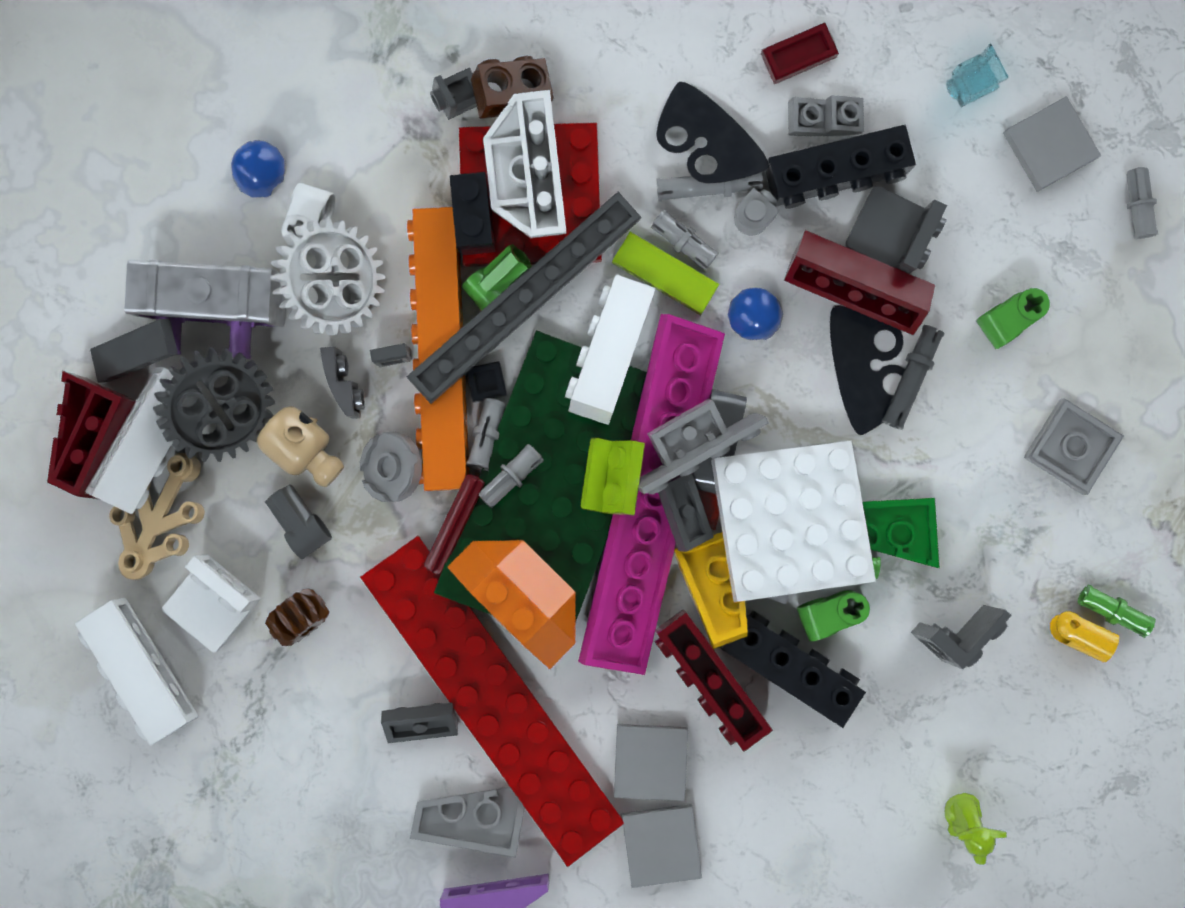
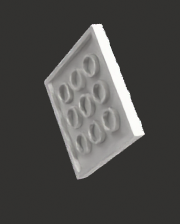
[711,440,876,602]

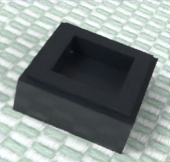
[466,361,508,403]

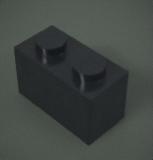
[449,172,496,256]

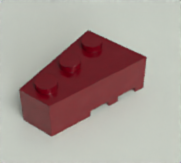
[47,370,136,500]

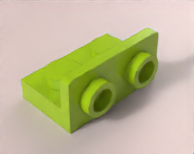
[581,438,645,515]

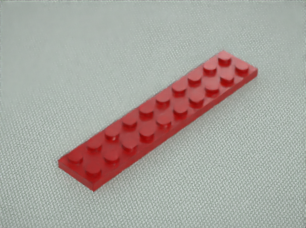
[360,536,624,867]

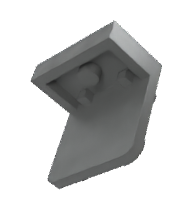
[845,186,947,274]

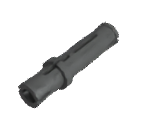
[882,325,945,430]

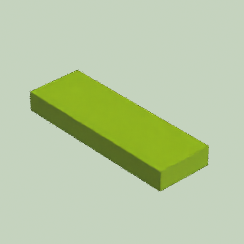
[612,232,719,316]

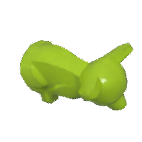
[944,793,1007,865]

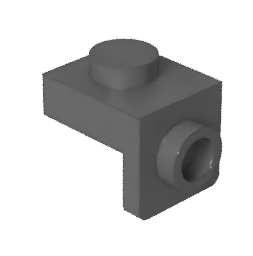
[430,67,477,120]

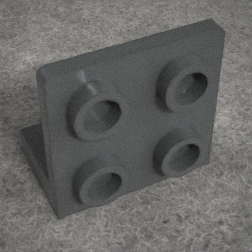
[911,605,1011,669]

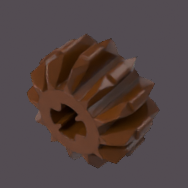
[265,588,330,646]

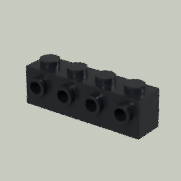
[765,124,916,209]
[720,610,866,728]

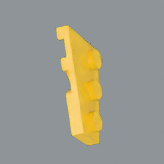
[674,532,748,649]

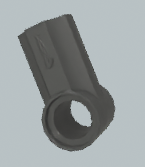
[265,484,332,559]

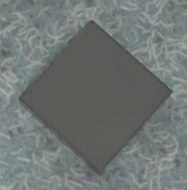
[370,343,412,367]

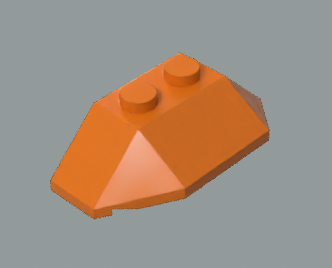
[448,540,575,669]

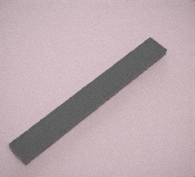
[407,191,642,404]

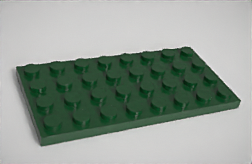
[434,330,647,623]

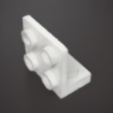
[162,554,261,653]

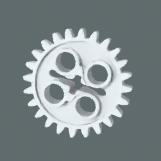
[270,218,385,335]

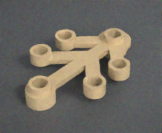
[109,453,205,580]

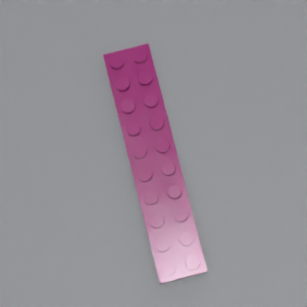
[578,314,725,675]

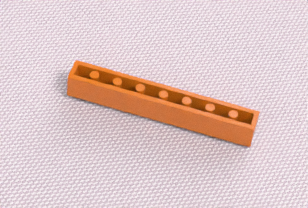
[407,207,470,491]

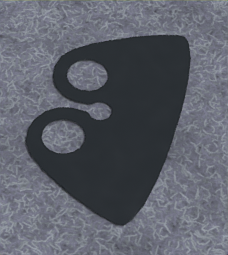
[656,82,769,184]
[830,306,905,435]

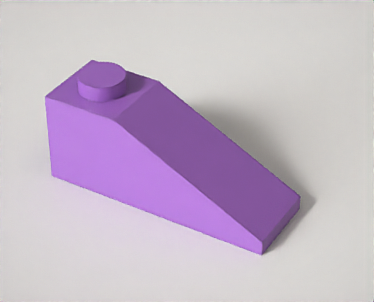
[440,874,550,908]

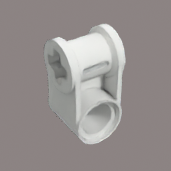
[281,183,336,255]

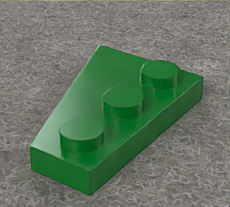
[862,498,940,569]

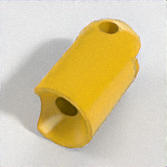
[1050,611,1120,662]

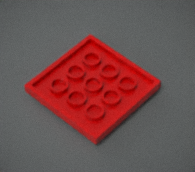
[459,122,602,267]

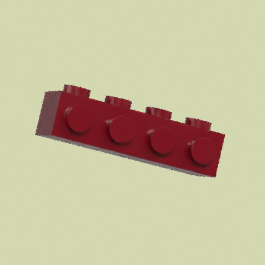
[784,230,935,336]
[654,609,773,752]

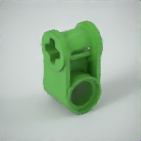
[976,288,1050,349]
[796,590,870,642]

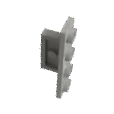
[638,399,769,494]

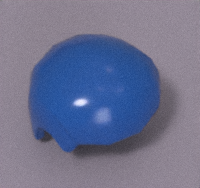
[231,140,285,198]
[727,288,783,340]

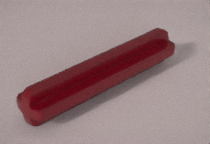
[424,474,485,574]

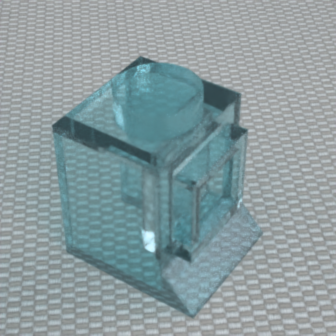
[946,43,1009,107]

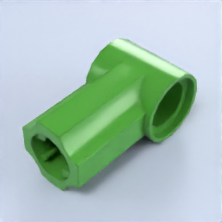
[462,244,532,311]

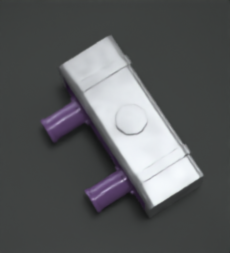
[124,260,285,359]

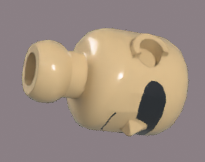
[257,406,344,487]

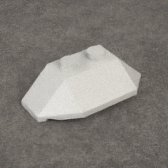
[483,90,567,238]

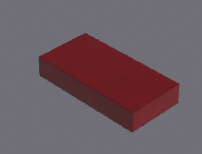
[761,22,839,85]

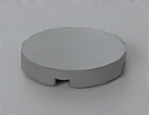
[360,432,422,502]

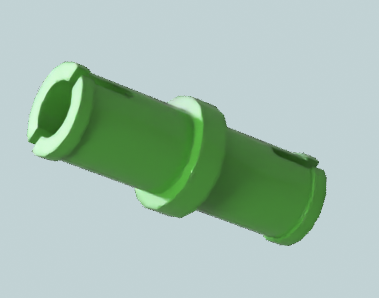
[1078,584,1156,638]

